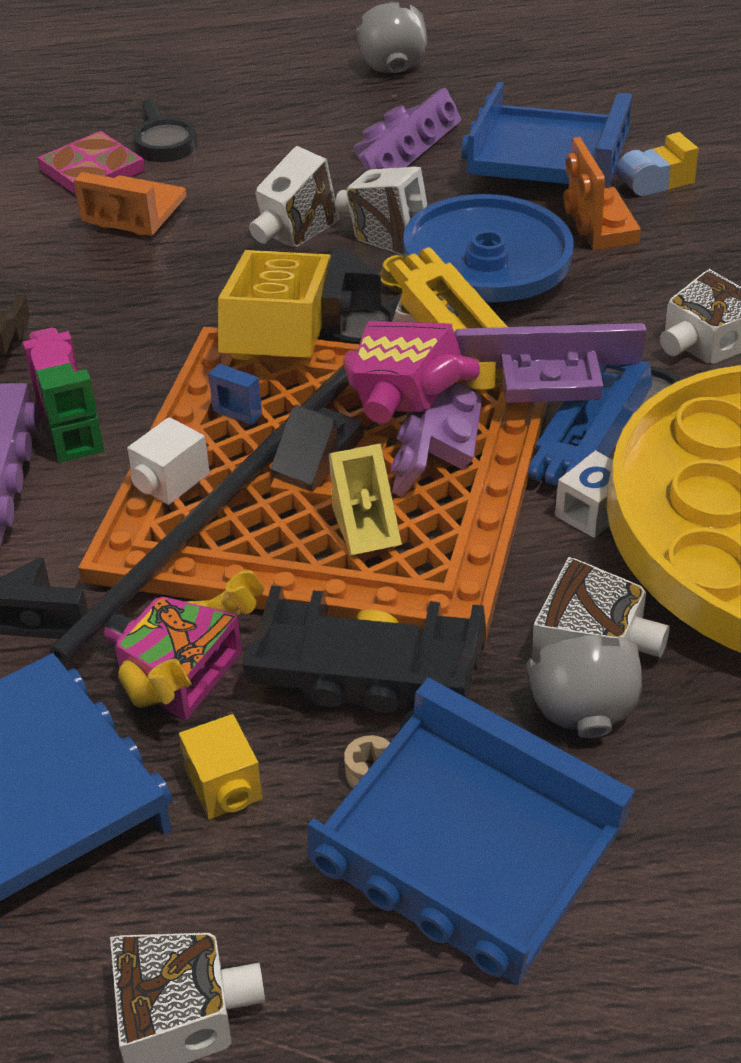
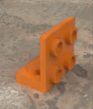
[563,137,641,250]
[74,172,187,236]

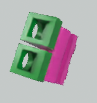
[23,327,105,463]

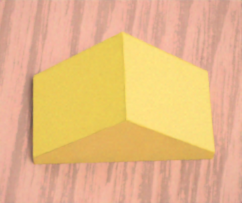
[329,443,402,556]

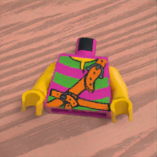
[104,570,265,721]

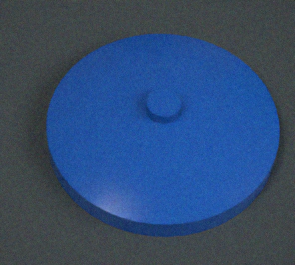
[403,194,573,302]

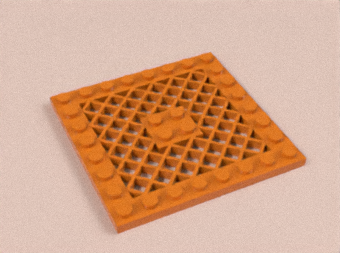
[78,327,548,643]

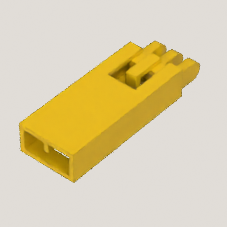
[389,247,507,395]

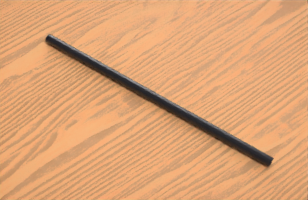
[50,350,358,664]

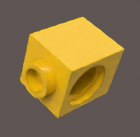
[179,714,263,820]

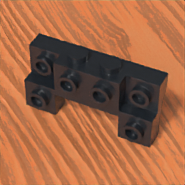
[242,586,486,713]

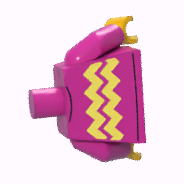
[343,321,496,424]

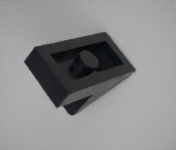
[321,247,381,335]
[270,405,364,492]
[0,558,88,639]

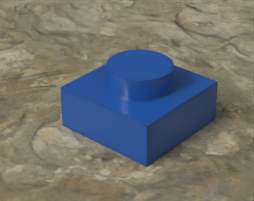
[208,364,262,425]

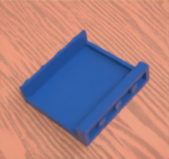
[461,82,633,188]
[0,653,173,927]
[307,677,635,985]

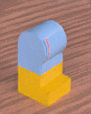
[616,132,699,196]

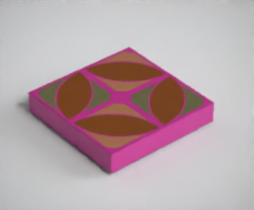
[37,131,145,195]

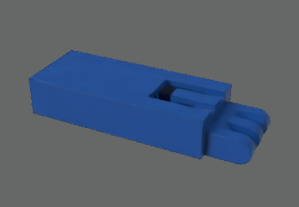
[528,361,653,486]

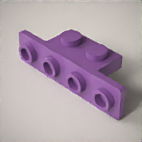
[353,88,461,171]
[454,323,647,403]
[391,382,482,497]

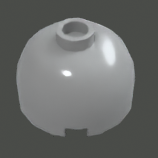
[355,2,427,74]
[527,635,642,738]

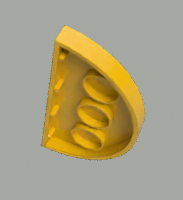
[606,365,741,653]

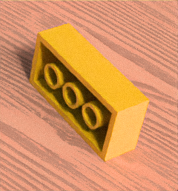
[218,250,331,360]

